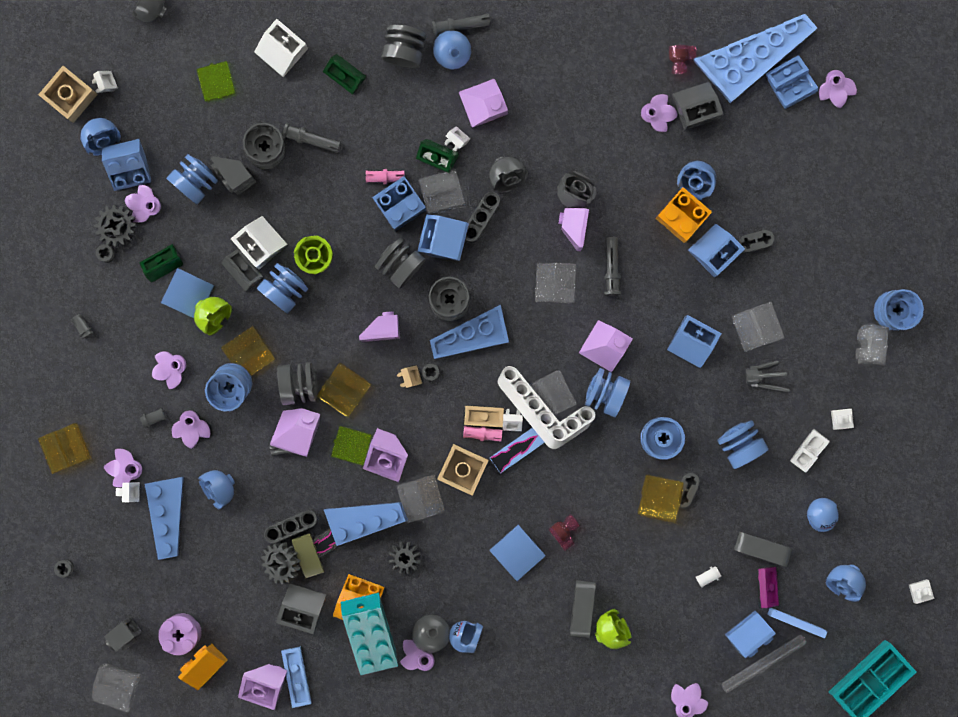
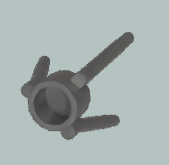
[746,361,790,392]

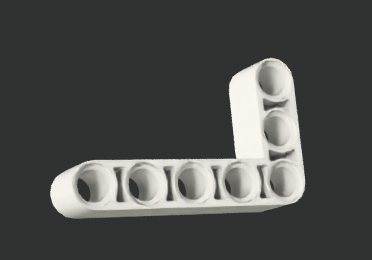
[498,366,595,449]

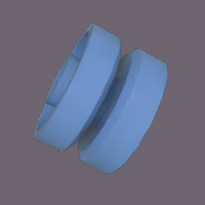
[640,417,685,459]

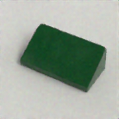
[323,54,366,94]
[416,139,459,173]
[139,244,183,282]

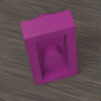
[758,567,779,608]

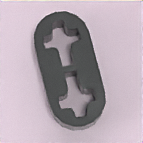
[738,230,774,253]
[674,473,700,508]

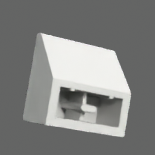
[254,19,308,77]
[231,216,288,270]

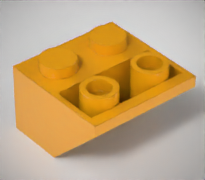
[655,187,712,243]
[333,574,384,620]
[178,644,228,690]

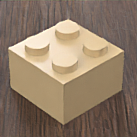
[38,66,98,123]
[437,444,489,496]

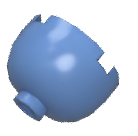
[433,30,471,69]
[80,118,121,156]
[677,161,717,200]
[198,470,235,509]
[826,565,866,602]

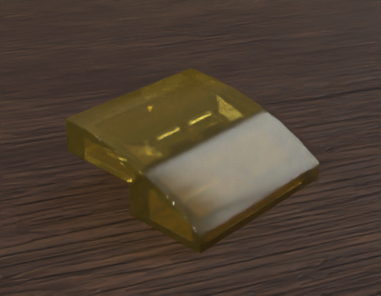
[221,326,275,375]
[317,363,371,417]
[38,423,91,474]
[638,475,684,523]

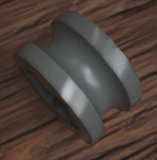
[96,244,115,262]
[422,364,439,381]
[54,560,73,578]

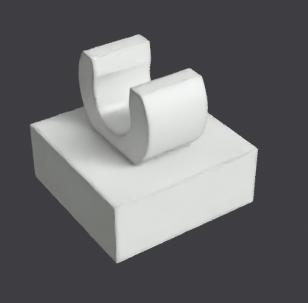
[92,71,118,93]
[445,126,470,151]
[503,409,523,431]
[831,409,854,430]
[116,482,140,502]
[909,579,934,604]

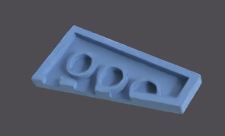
[430,305,509,359]
[145,477,184,560]
[324,502,408,546]

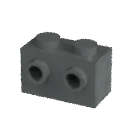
[104,617,142,652]

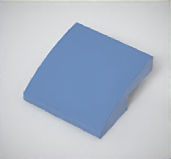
[766,55,818,109]
[161,268,214,318]
[490,525,546,581]

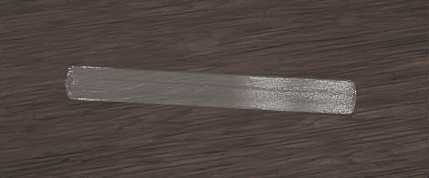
[722,635,807,693]

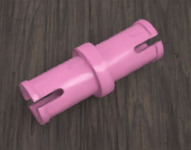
[366,169,405,184]
[463,426,502,442]

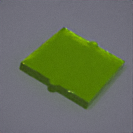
[197,61,236,101]
[331,426,372,465]

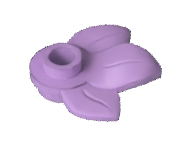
[819,70,857,108]
[641,94,678,132]
[125,185,161,223]
[152,351,186,389]
[172,410,211,448]
[104,449,142,487]
[400,640,435,671]
[671,683,708,717]

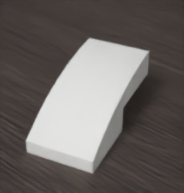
[790,429,829,473]

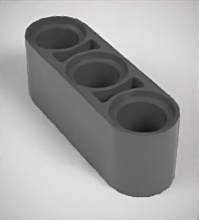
[465,192,500,243]
[264,509,319,543]
[734,532,792,567]
[570,580,596,638]

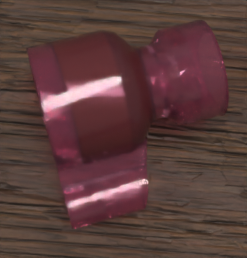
[669,45,696,74]
[548,514,580,551]

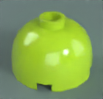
[294,236,333,274]
[194,297,232,335]
[595,609,631,649]

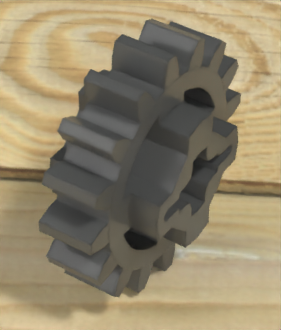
[94,205,137,247]
[261,541,301,584]

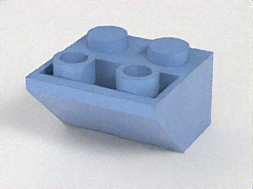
[102,139,151,191]
[372,176,426,232]
[417,214,469,261]
[688,224,745,277]
[667,315,722,368]
[725,611,776,658]

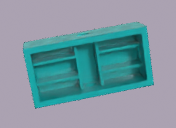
[341,593,398,675]
[829,640,916,717]

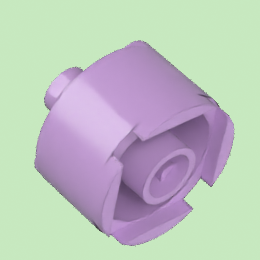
[159,613,201,655]

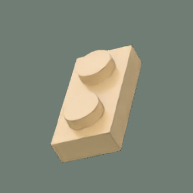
[464,406,504,427]

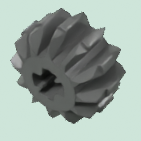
[389,541,421,574]

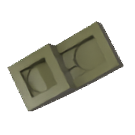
[292,534,324,578]

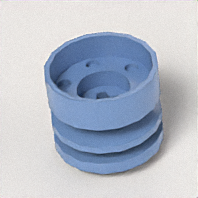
[166,154,218,205]
[257,263,308,314]
[874,289,924,330]
[205,363,253,412]
[585,368,630,417]
[717,420,769,469]

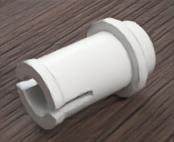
[696,566,721,588]

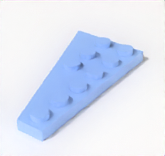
[693,14,817,103]

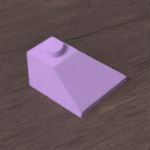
[459,79,508,128]
[558,208,589,252]
[359,312,400,342]
[579,320,633,372]
[270,408,320,457]
[363,428,408,482]
[238,664,287,710]

